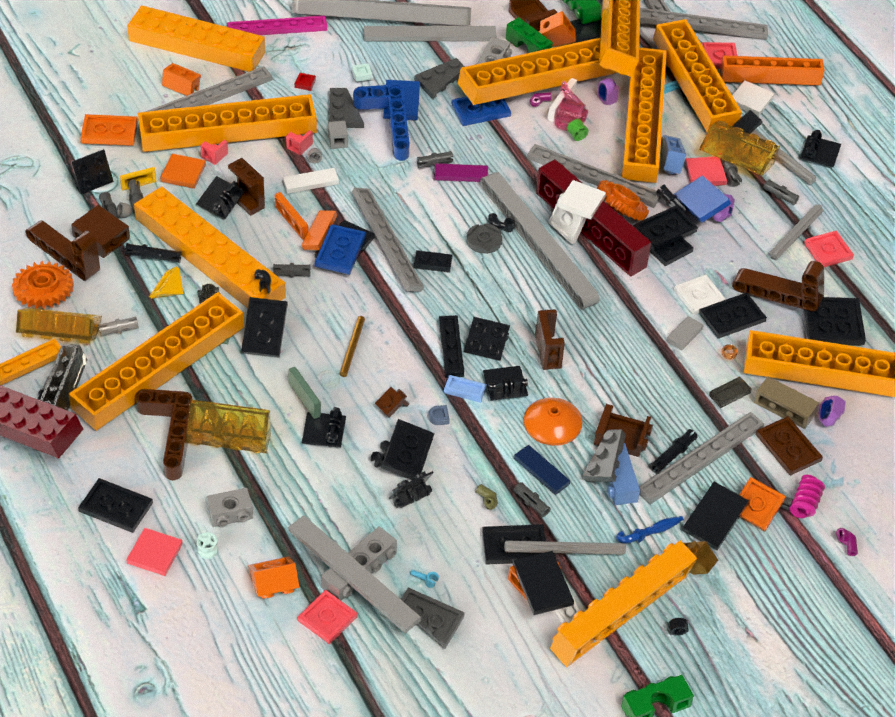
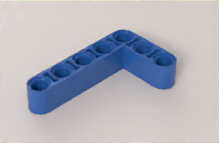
[353,85,410,161]

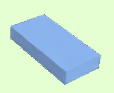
[444,375,487,403]

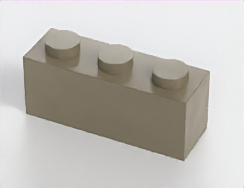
[754,377,819,429]

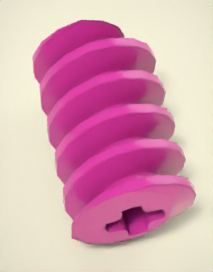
[790,474,825,518]

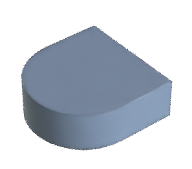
[428,405,450,425]

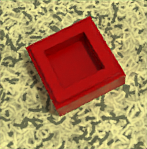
[295,73,316,91]

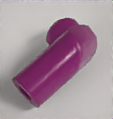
[530,92,551,107]
[836,528,858,556]

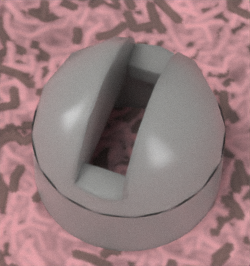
[308,148,322,163]
[117,202,132,217]

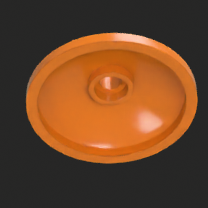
[524,397,582,446]

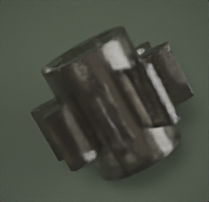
[197,284,221,303]

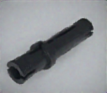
[125,243,182,263]
[650,429,698,474]

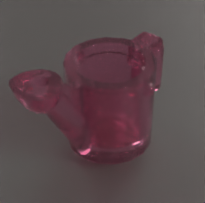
[555,81,589,131]

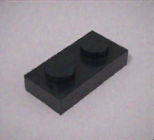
[414,250,453,273]

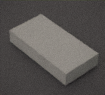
[666,316,704,351]

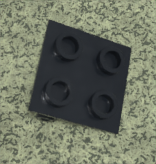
[800,130,841,167]
[71,149,114,194]
[196,176,245,219]
[464,317,510,361]
[483,366,528,401]
[302,407,346,448]
[389,471,434,508]

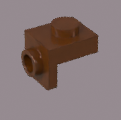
[375,387,409,418]

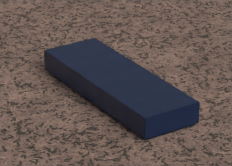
[514,445,570,495]

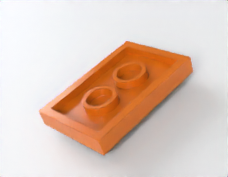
[80,114,138,146]

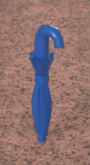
[616,516,683,544]

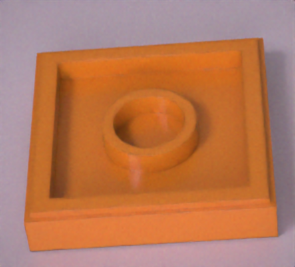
[160,153,206,189]
[739,477,786,531]

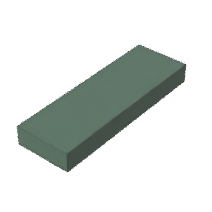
[288,367,321,419]

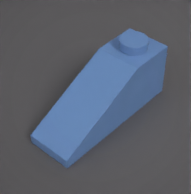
[662,135,686,174]
[608,443,640,505]

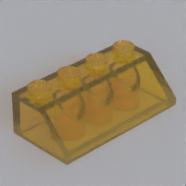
[699,121,780,176]
[16,308,102,343]
[187,400,271,453]

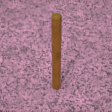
[340,316,365,377]

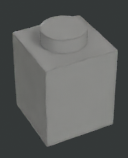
[328,121,348,149]

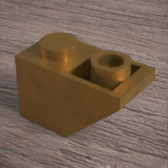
[684,541,718,575]

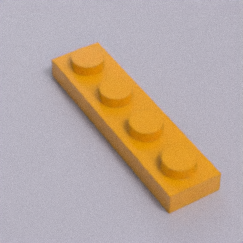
[0,338,65,385]

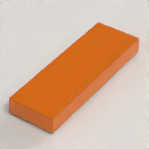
[275,192,308,240]
[302,210,337,250]

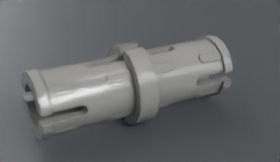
[98,316,139,336]

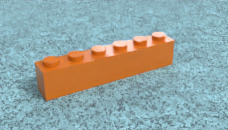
[720,55,825,85]

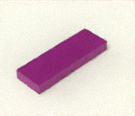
[435,163,488,182]

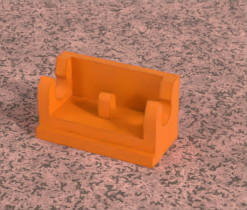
[162,63,201,96]

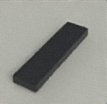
[439,315,464,378]

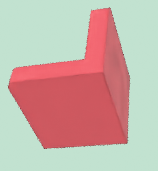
[286,130,313,155]
[200,140,228,165]

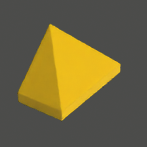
[120,167,157,191]
[149,266,184,299]

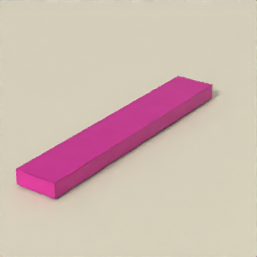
[227,16,327,35]

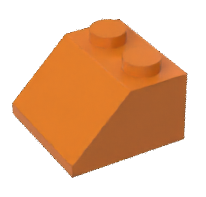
[248,556,300,598]

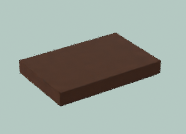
[755,416,823,476]

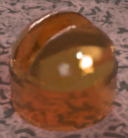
[721,344,738,360]

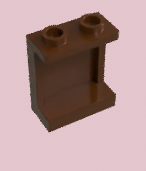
[509,0,558,31]
[228,157,265,216]
[71,205,130,258]
[535,309,565,370]
[594,404,653,457]

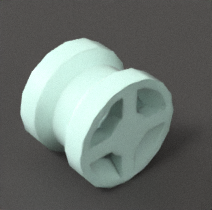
[196,532,218,559]

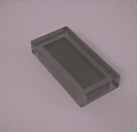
[709,376,752,408]

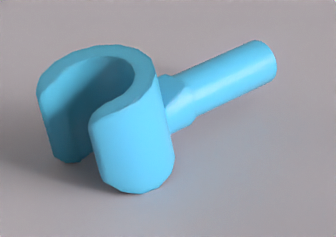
[410,570,439,588]

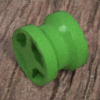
[567,119,589,141]

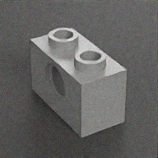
[207,488,253,527]

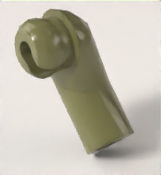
[476,484,498,510]

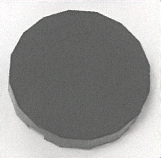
[467,223,502,254]

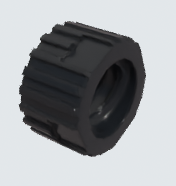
[669,618,689,636]

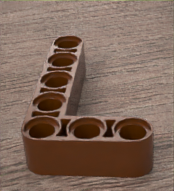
[25,220,100,281]
[732,261,824,311]
[135,389,194,481]

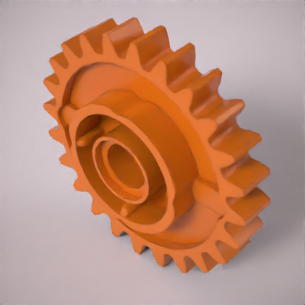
[597,180,649,221]
[12,261,74,309]

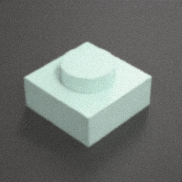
[352,63,372,82]

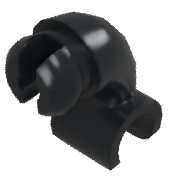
[488,213,514,232]
[255,269,271,293]
[370,440,389,468]

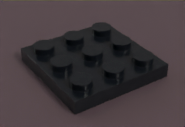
[804,297,866,345]

